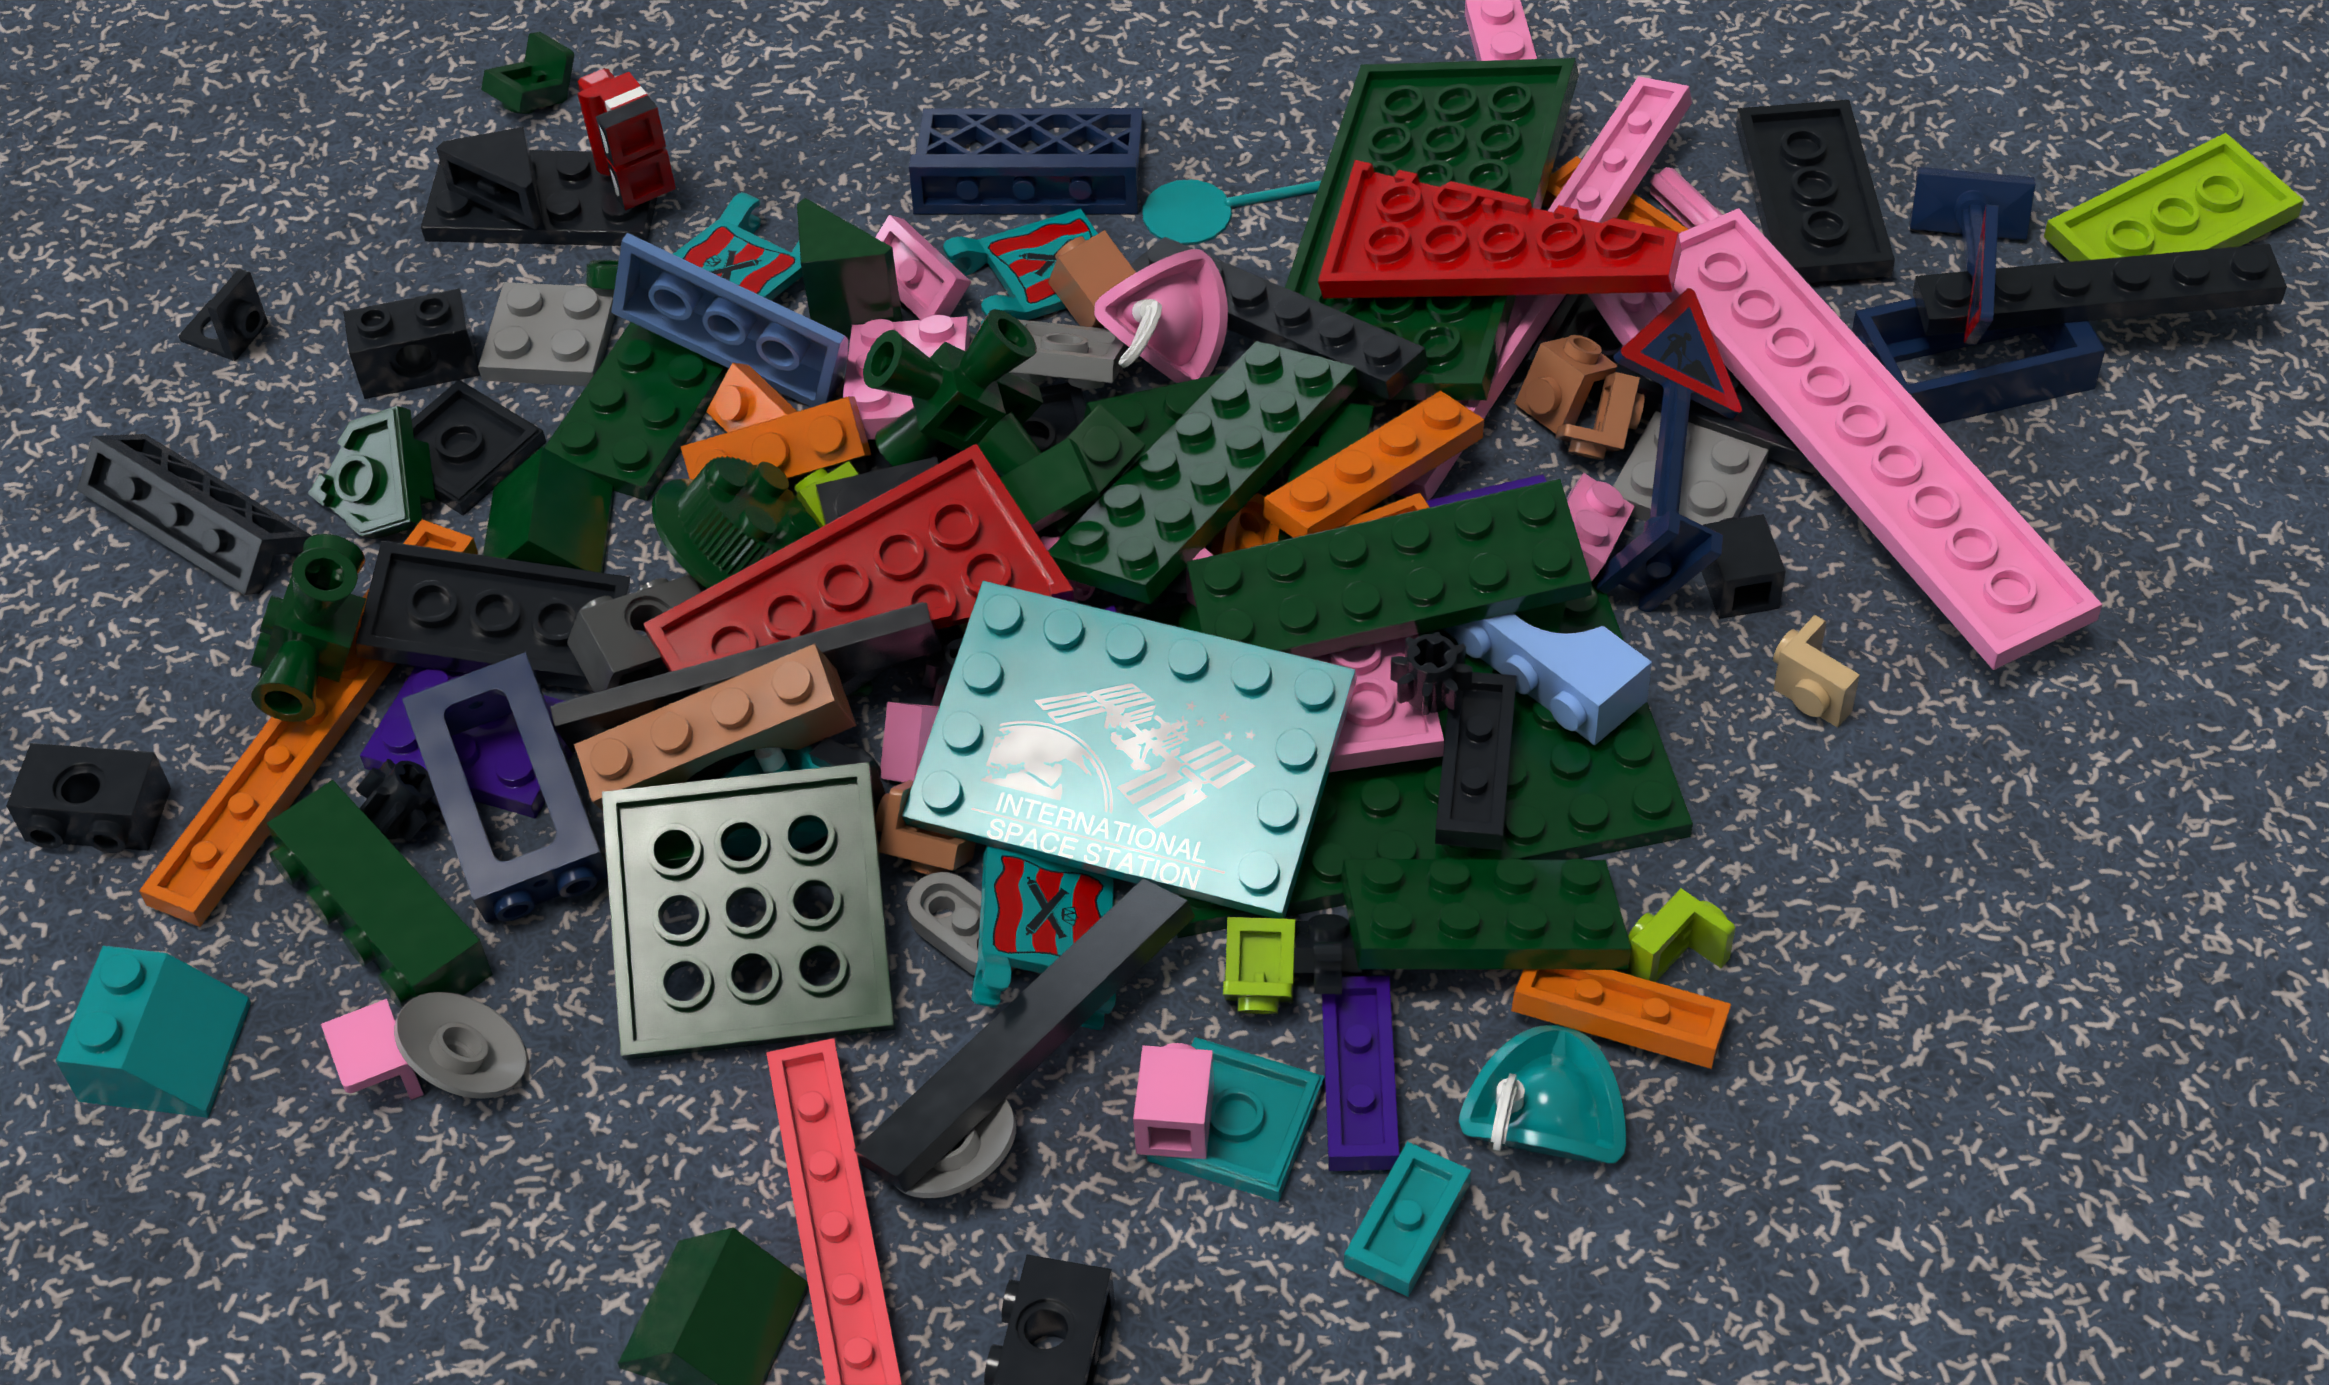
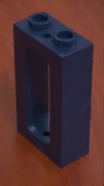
[1852,298,2105,425]
[402,652,608,923]

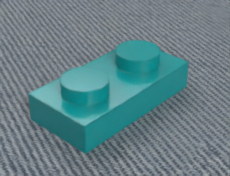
[1344,1141,1471,1297]

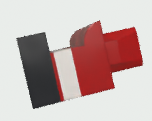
[577,68,676,210]

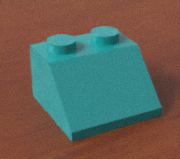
[56,946,251,1118]

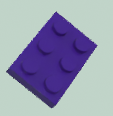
[360,666,573,819]

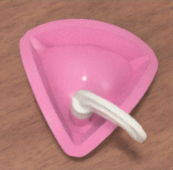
[1094,249,1228,383]

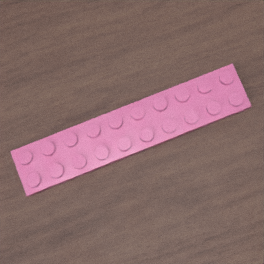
[1666,208,2102,670]

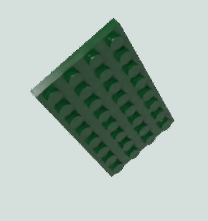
[1285,58,1579,400]

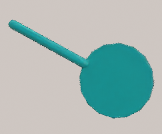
[1143,179,1321,245]

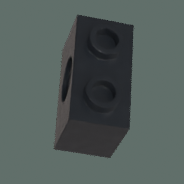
[343,288,480,399]
[6,743,171,853]
[984,1254,1115,1385]

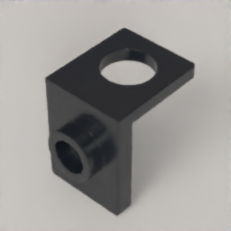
[179,268,268,361]

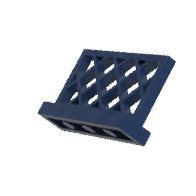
[909,108,1143,214]

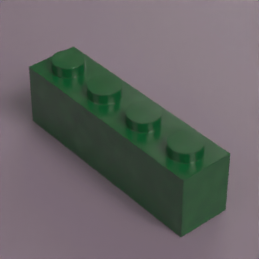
[267,780,493,1008]

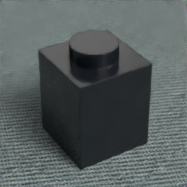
[1701,514,1786,619]

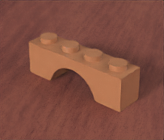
[574,644,856,811]

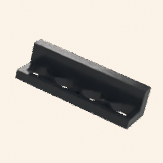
[77,434,312,595]

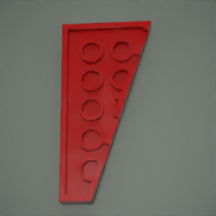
[1318,160,1682,298]
[643,444,1074,672]

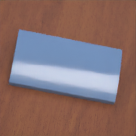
[611,233,848,407]

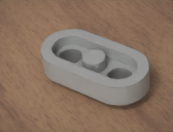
[907,872,1016,976]

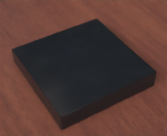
[412,380,546,516]

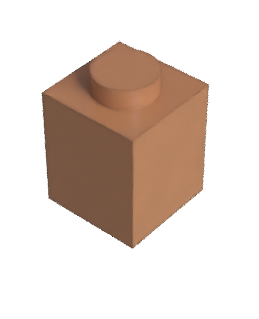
[1048,230,1136,328]

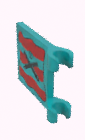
[673,192,803,301]
[943,208,1098,325]
[972,846,1116,1030]

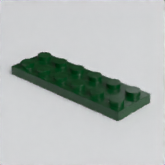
[1048,341,1359,604]
[1186,479,1592,658]

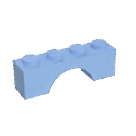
[1443,613,1652,745]

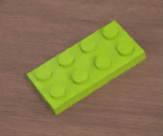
[2044,133,2304,262]

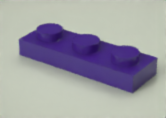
[1321,976,1399,1171]

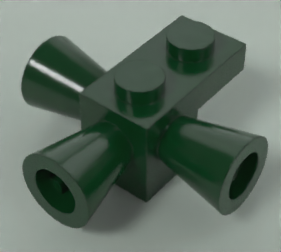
[863,309,1043,467]
[978,403,1145,540]
[250,534,366,722]

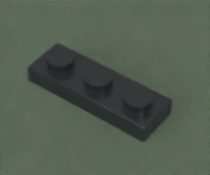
[1435,672,1517,850]

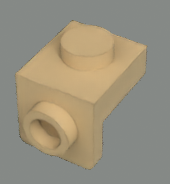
[1773,615,1860,728]

